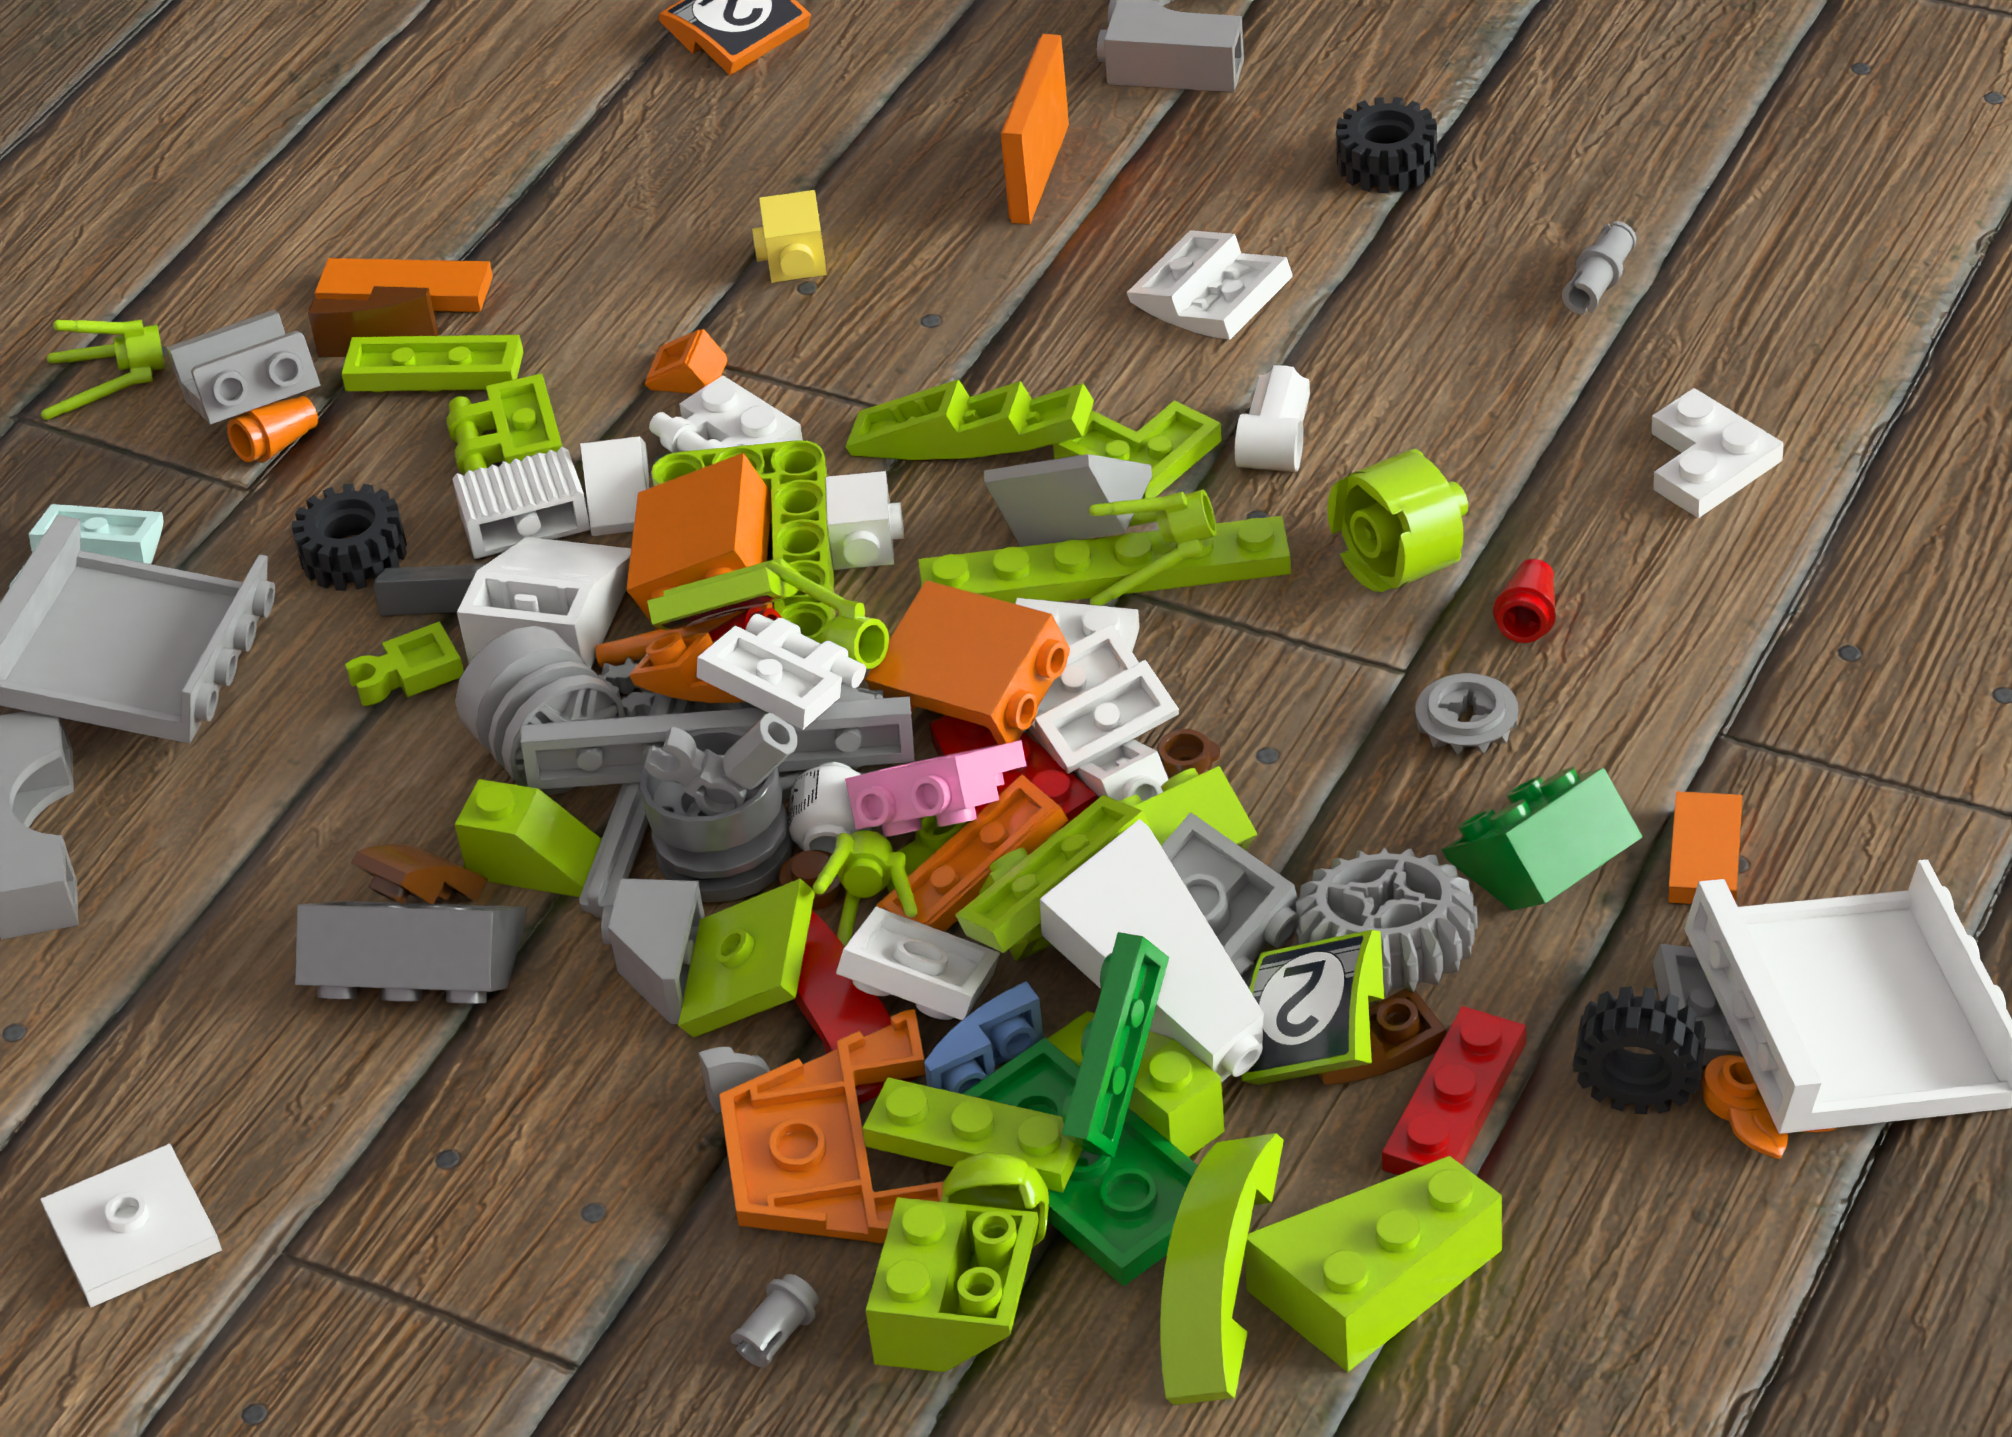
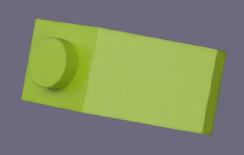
[455,779,602,897]

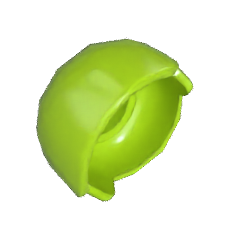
[941,1151,1049,1249]

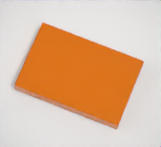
[1000,34,1069,225]

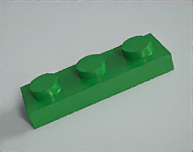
[1061,932,1170,1158]

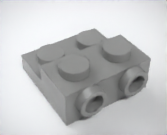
[1161,812,1299,987]

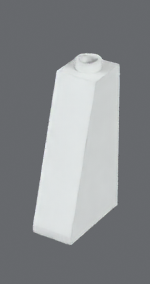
[1040,819,1263,1082]

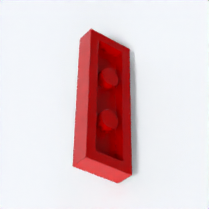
[1382,1006,1526,1175]

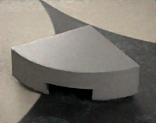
[699,1047,770,1114]

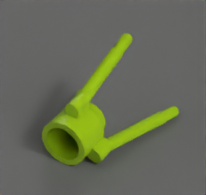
[41,319,165,420]
[1089,489,1217,606]
[766,561,889,669]
[813,830,917,946]

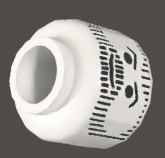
[788,762,873,853]

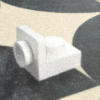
[1074,739,1168,802]

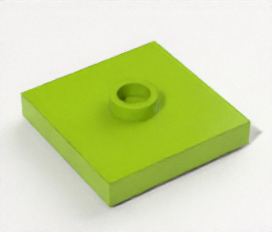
[678,879,815,1038]

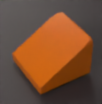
[645,329,727,394]

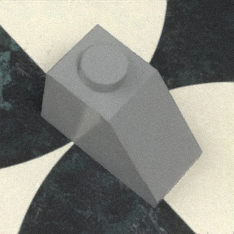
[601,878,705,1024]

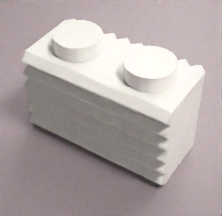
[452,447,591,560]

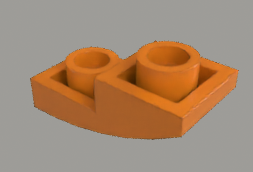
[629,632,745,703]

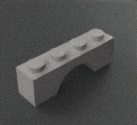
[0,711,78,940]

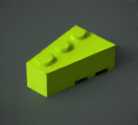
[1244,1156,1502,1372]

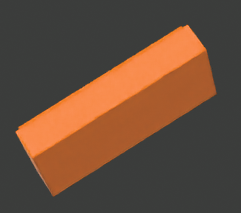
[1668,791,1743,904]

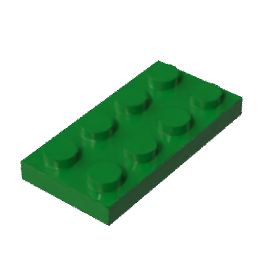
[963,1037,1198,1287]

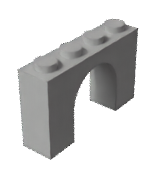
[1097,0,1244,92]

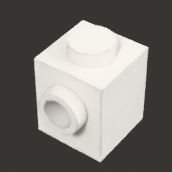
[826,471,904,570]

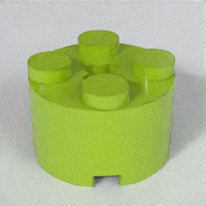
[1327,449,1468,592]

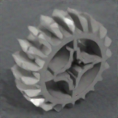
[1295,847,1478,996]

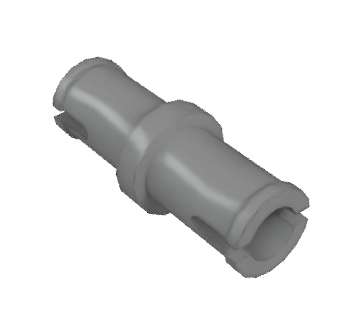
[1562,221,1637,315]

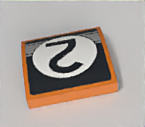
[658,0,811,76]

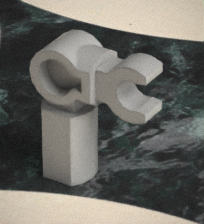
[644,712,797,816]

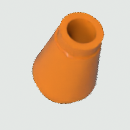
[227,396,318,463]

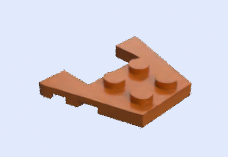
[719,1009,944,1243]

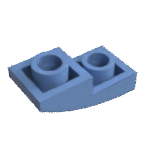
[924,981,1044,1094]

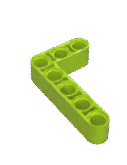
[651,440,835,644]

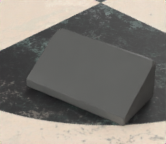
[373,564,486,616]

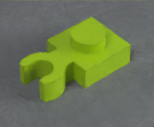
[345,621,464,706]

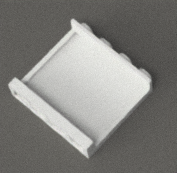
[1684,860,2012,1134]

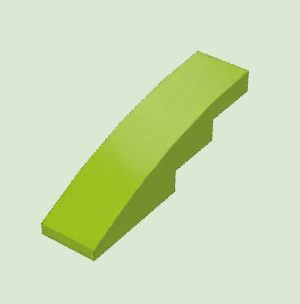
[845,379,1094,460]

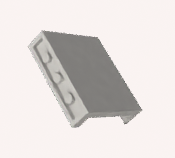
[0,515,275,744]

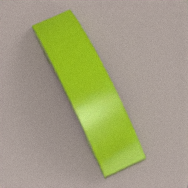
[1160,1133,1284,1405]

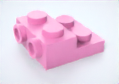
[845,741,1026,837]

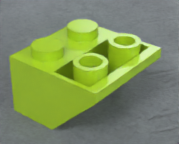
[866,1197,1039,1372]

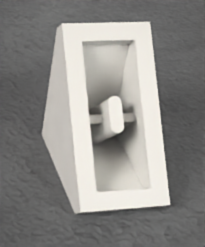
[580,436,649,536]

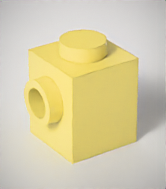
[752,190,827,283]

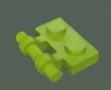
[446,374,563,475]

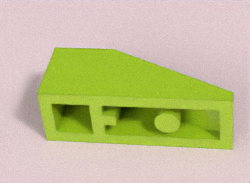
[1047,1011,1225,1157]

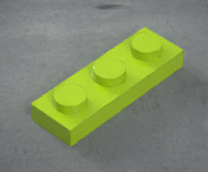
[341,335,523,392]
[955,795,1152,953]
[862,1077,1082,1193]

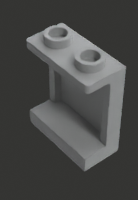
[166,310,320,425]

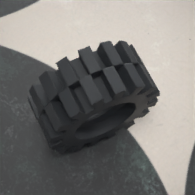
[1336,97,1437,193]
[292,483,407,591]
[1573,986,1706,1114]

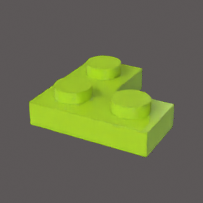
[1053,400,1222,499]

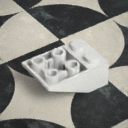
[457,537,631,668]

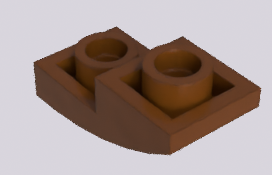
[308,286,438,357]
[351,844,488,905]
[1317,988,1447,1085]

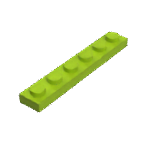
[918,516,1291,604]

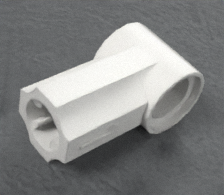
[1235,365,1310,472]

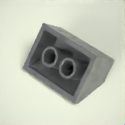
[295,901,526,1003]

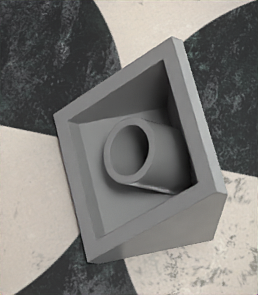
[984,454,1152,547]

